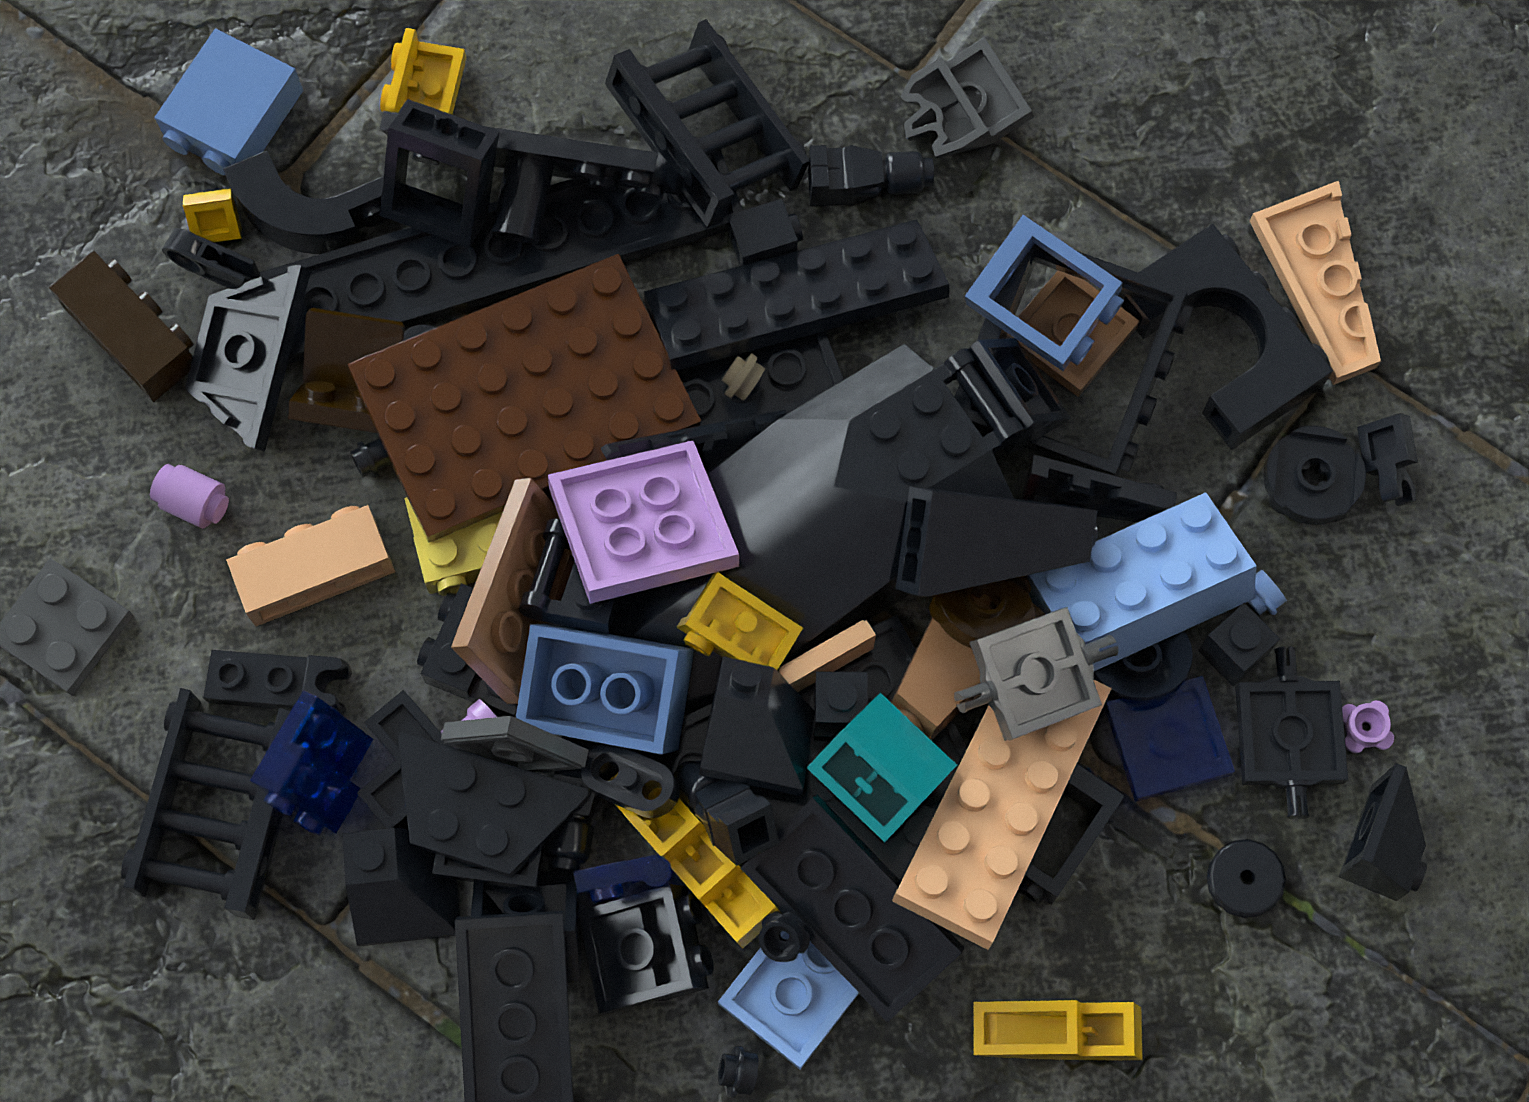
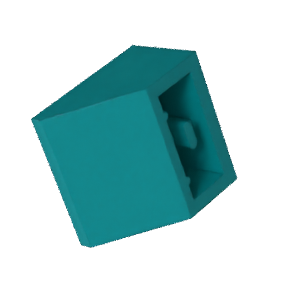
[807,693,957,842]

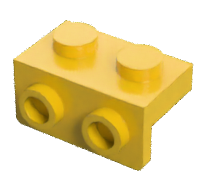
[380,28,466,115]

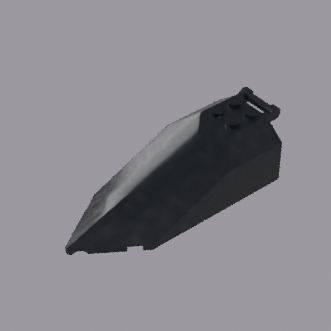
[609,344,1025,710]

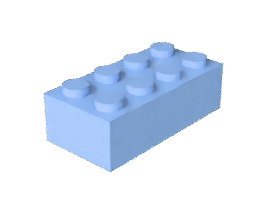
[1027,493,1256,671]

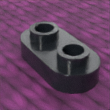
[581,744,680,818]

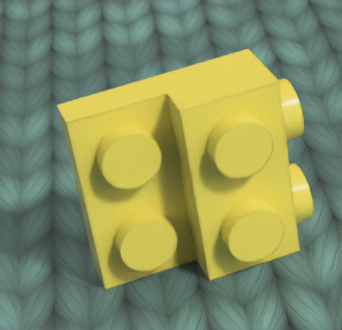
[404,497,503,596]

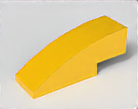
[974,1000,1142,1060]

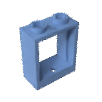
[965,215,1124,371]

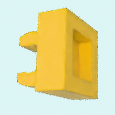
[183,189,242,242]

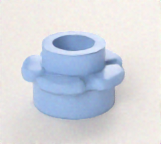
[1248,569,1287,615]

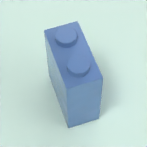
[154,28,303,175]

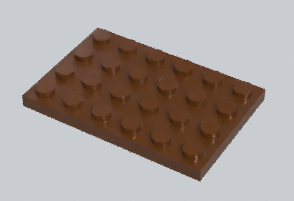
[348,254,701,543]

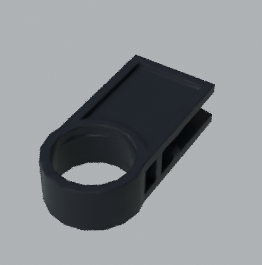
[162,228,260,289]

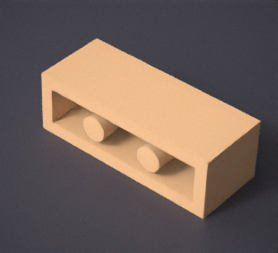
[226,505,395,627]

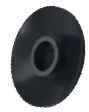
[1094,631,1193,701]

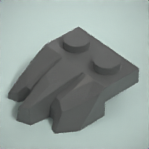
[901,37,1034,158]

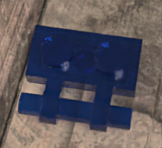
[574,855,672,902]

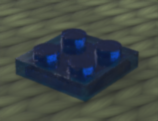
[1104,676,1235,802]

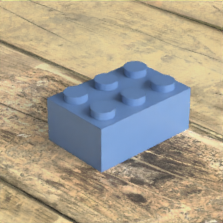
[516,623,694,754]

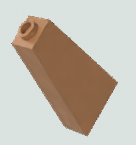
[891,594,1045,741]

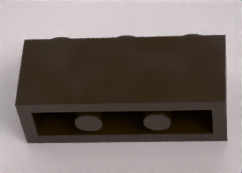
[49,250,194,403]

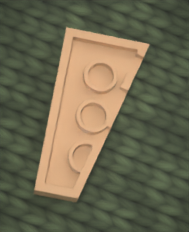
[1250,181,1381,385]

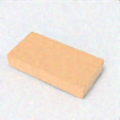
[778,620,876,692]

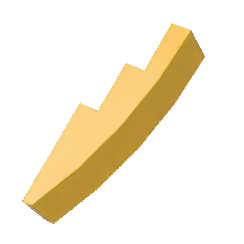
[609,773,782,949]

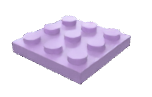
[548,440,739,604]

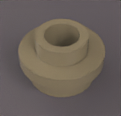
[722,353,765,401]

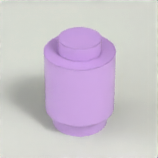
[150,464,229,529]

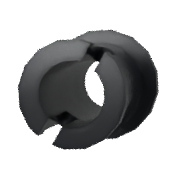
[350,438,392,478]

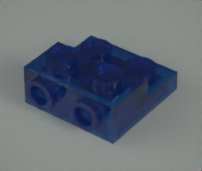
[250,690,374,836]

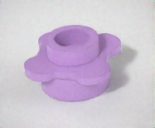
[1342,700,1394,753]

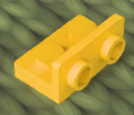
[677,572,803,670]

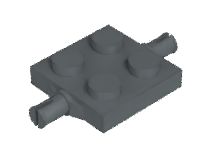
[954,607,1119,741]

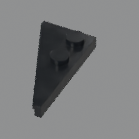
[601,410,787,474]

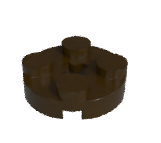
[929,576,1035,648]

